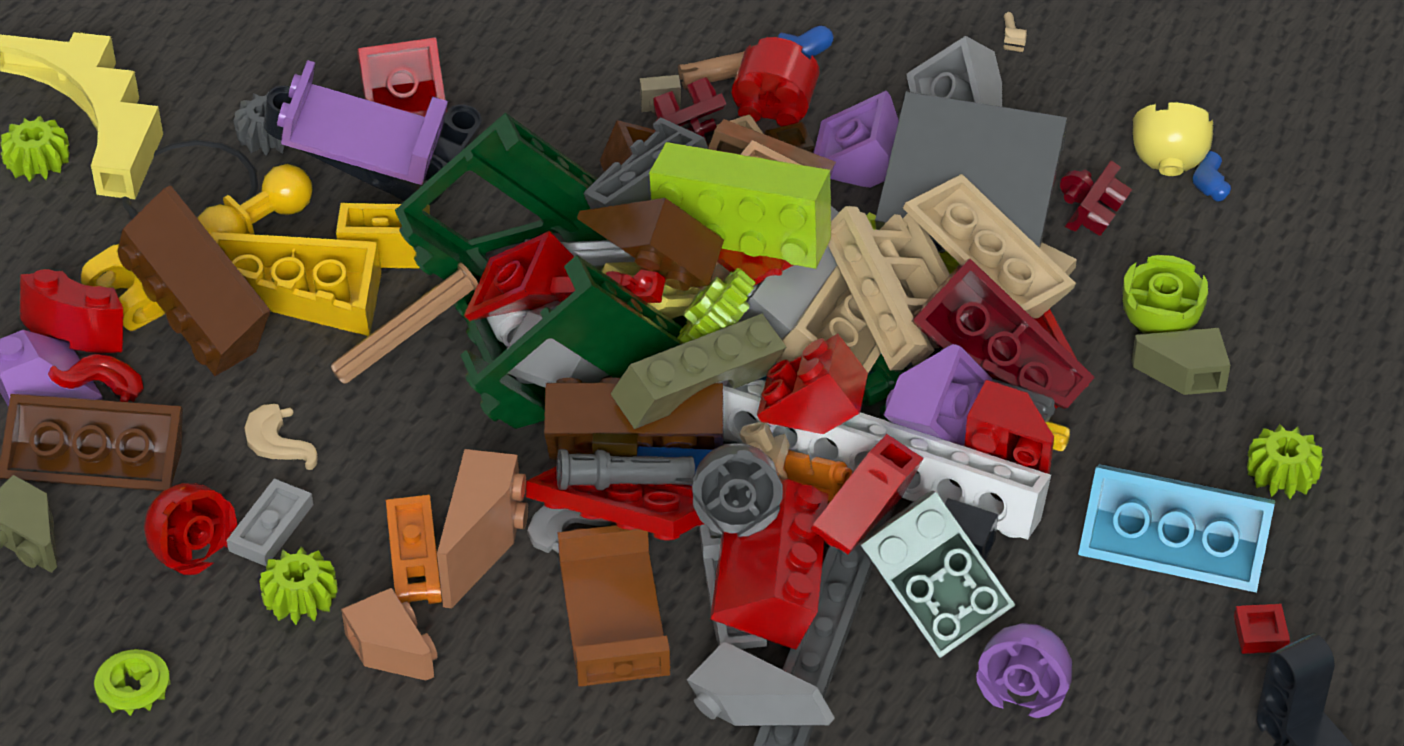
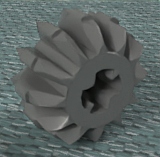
[234,92,285,157]

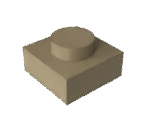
[640,75,681,113]

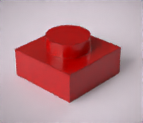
[1234,604,1290,654]

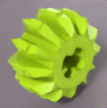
[1,116,70,182]
[1247,424,1323,499]
[259,546,338,625]

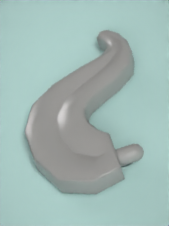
[527,505,615,553]

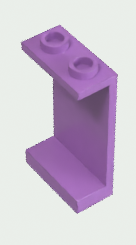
[277,60,448,185]

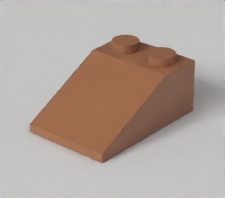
[437,449,528,608]

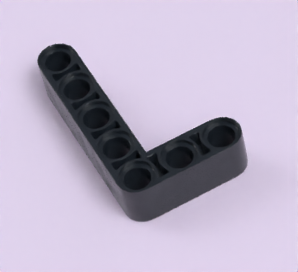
[1256,633,1353,746]

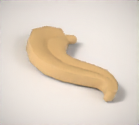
[244,404,318,470]

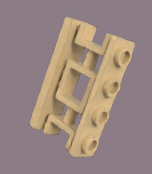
[828,206,950,370]

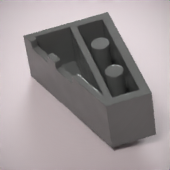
[584,117,709,209]

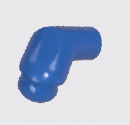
[778,26,833,58]
[1193,151,1231,201]

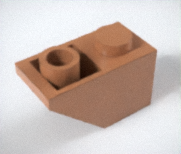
[341,588,437,680]

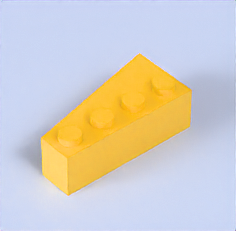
[211,232,381,336]

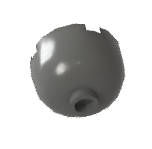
[692,443,783,537]

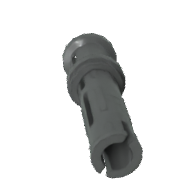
[556,449,695,490]

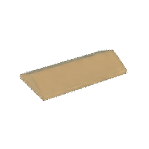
[903,174,1076,319]

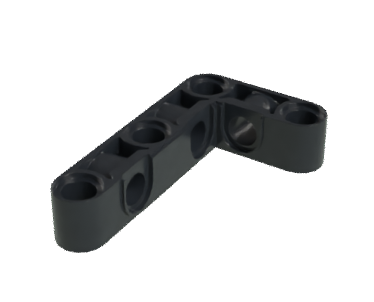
[263,86,482,205]

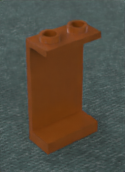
[557,525,670,686]

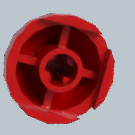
[144,483,237,575]

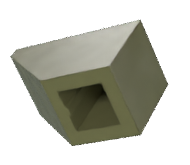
[1131,328,1231,395]
[0,475,57,573]

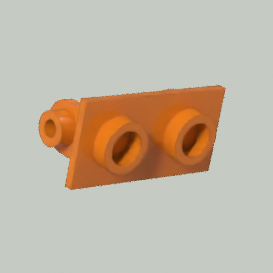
[783,449,852,504]

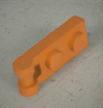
[386,495,442,604]

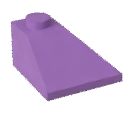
[814,91,899,188]
[0,330,103,406]
[884,344,992,446]

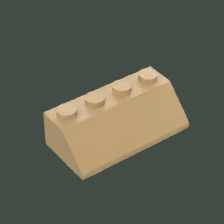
[776,265,914,373]

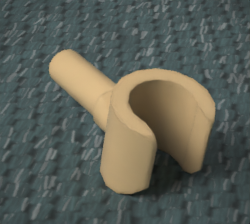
[1003,12,1027,52]

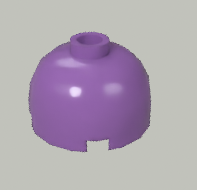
[976,623,1072,718]

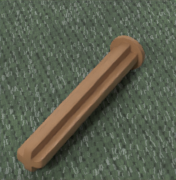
[330,263,478,384]

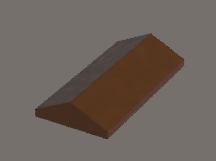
[0,394,183,491]

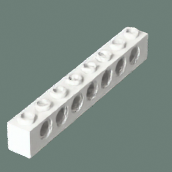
[717,379,1051,540]

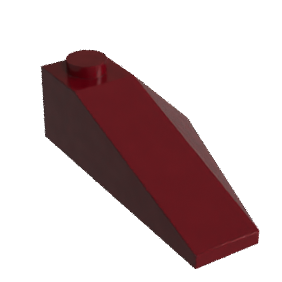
[912,258,1095,409]

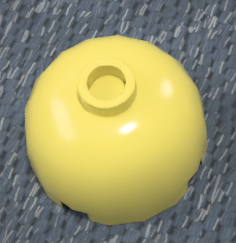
[1133,102,1213,176]

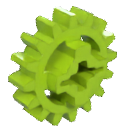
[677,268,756,344]

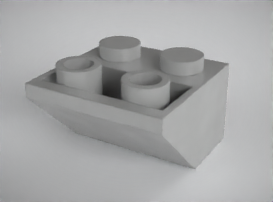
[507,301,609,388]

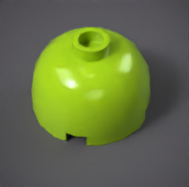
[1122,255,1208,334]

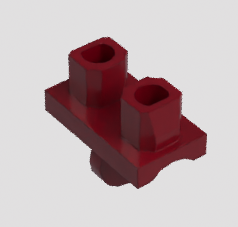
[653,77,726,143]
[1060,161,1132,235]

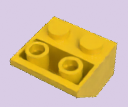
[336,203,430,268]

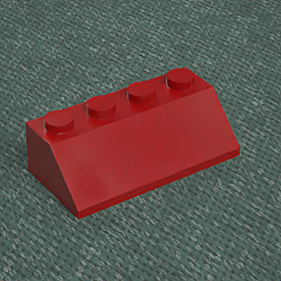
[710,479,829,650]

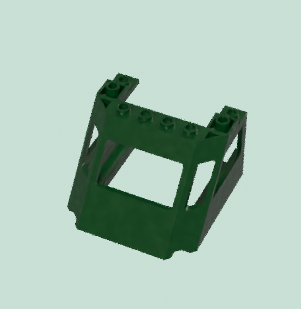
[395,113,687,429]

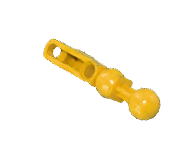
[81,164,313,331]

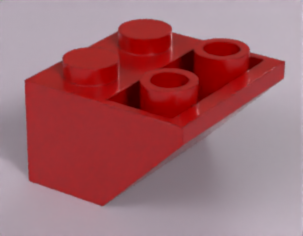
[757,333,868,434]
[964,380,1054,474]

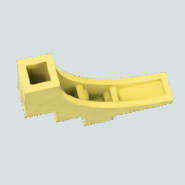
[0,32,163,199]

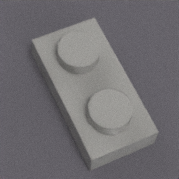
[227,479,314,566]

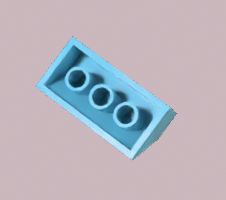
[1078,464,1275,593]

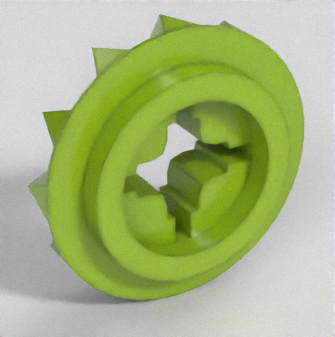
[94,649,171,716]

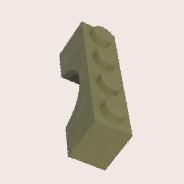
[611,313,787,429]

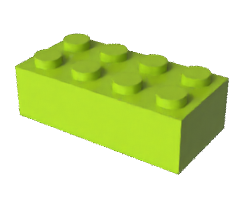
[649,142,831,269]

